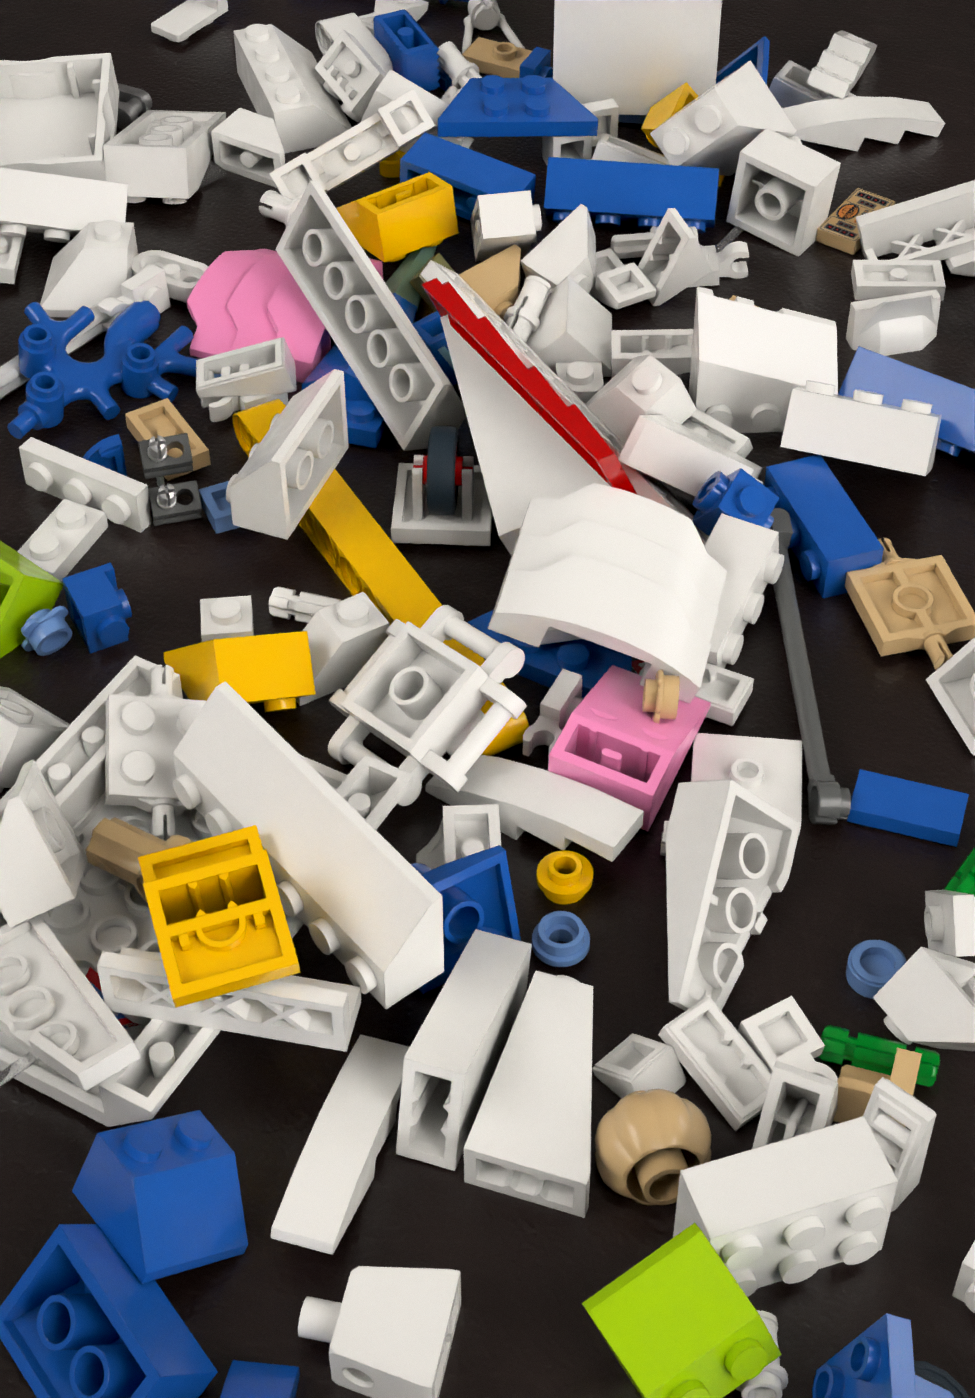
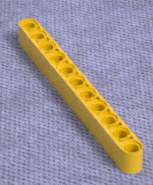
[233,399,529,756]

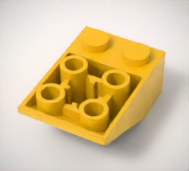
[336,172,459,263]

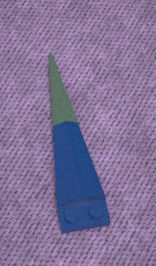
[302,246,437,448]

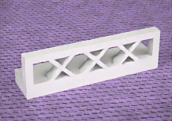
[856,180,975,260]
[97,947,361,1052]

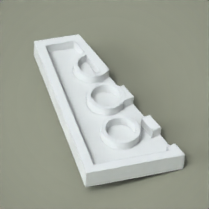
[0,915,141,1091]

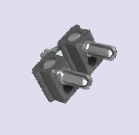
[138,433,203,526]

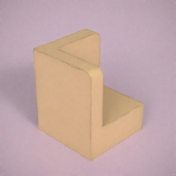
[833,1048,922,1127]

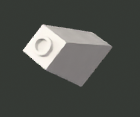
[396,929,532,1171]
[464,971,593,1218]

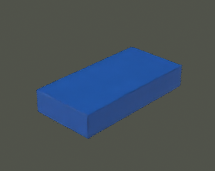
[847,769,969,847]

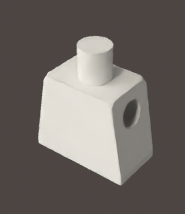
[298,1266,461,1398]

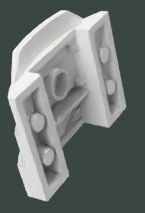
[488,483,727,703]

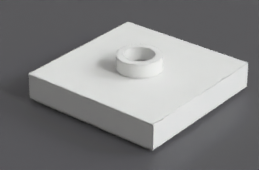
[691,733,802,835]

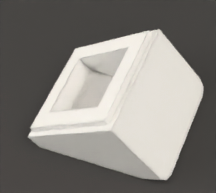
[592,1033,686,1098]

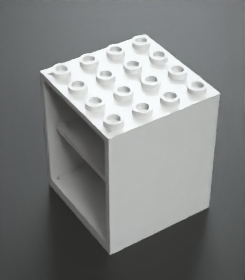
[553,0,722,117]

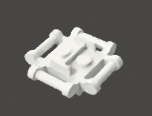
[328,605,527,806]

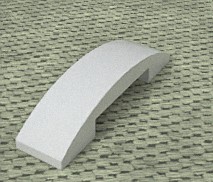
[269,89,435,200]

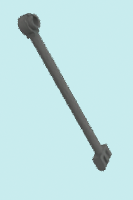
[770,508,851,825]

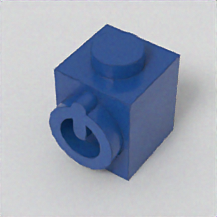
[692,468,779,536]

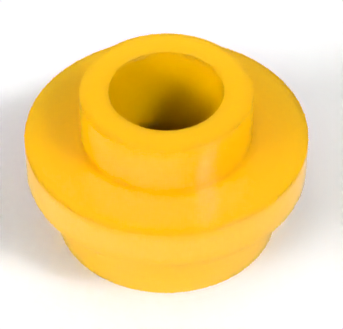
[536,850,593,905]

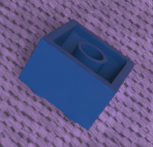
[72,1110,248,1283]

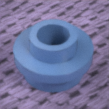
[532,911,590,967]

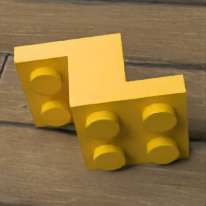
[138,825,300,1008]

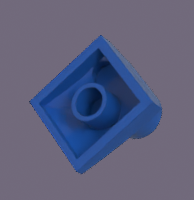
[411,845,521,994]

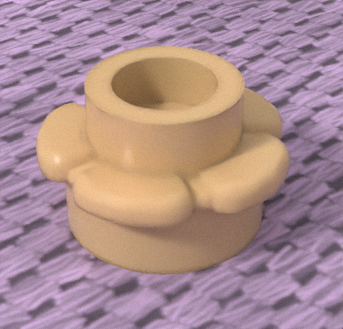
[642,669,680,723]

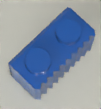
[373,9,440,91]

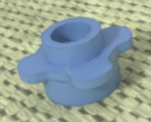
[21,606,72,656]

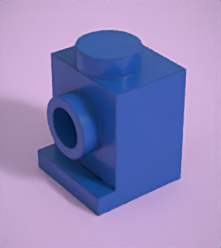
[62,562,132,653]

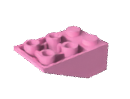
[548,665,711,831]

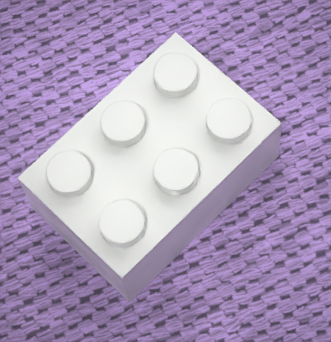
[673,1116,898,1297]

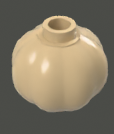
[595,1089,712,1205]

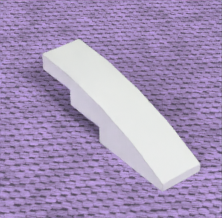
[806,30,877,99]
[782,96,945,152]
[426,755,644,862]
[271,1034,410,1255]

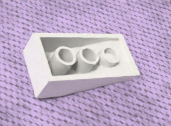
[103,110,226,204]

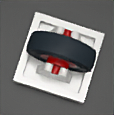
[391,426,493,546]

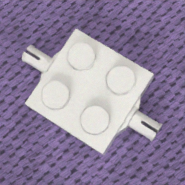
[105,665,206,841]

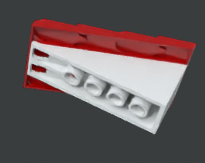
[421,278,637,556]

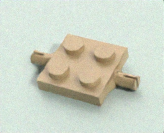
[845,538,975,670]

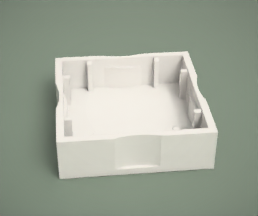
[0,53,119,181]

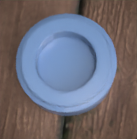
[846,940,907,999]

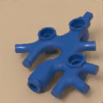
[7,300,198,439]

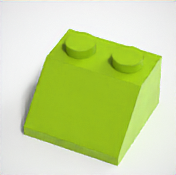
[582,1223,782,1398]

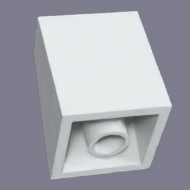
[650,60,797,176]

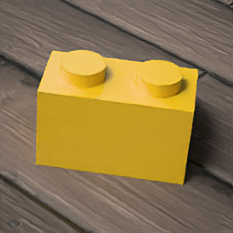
[163,631,316,712]

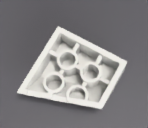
[689,286,838,433]

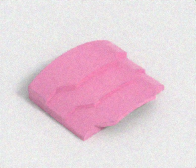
[187,249,383,383]

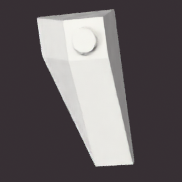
[665,779,801,1011]

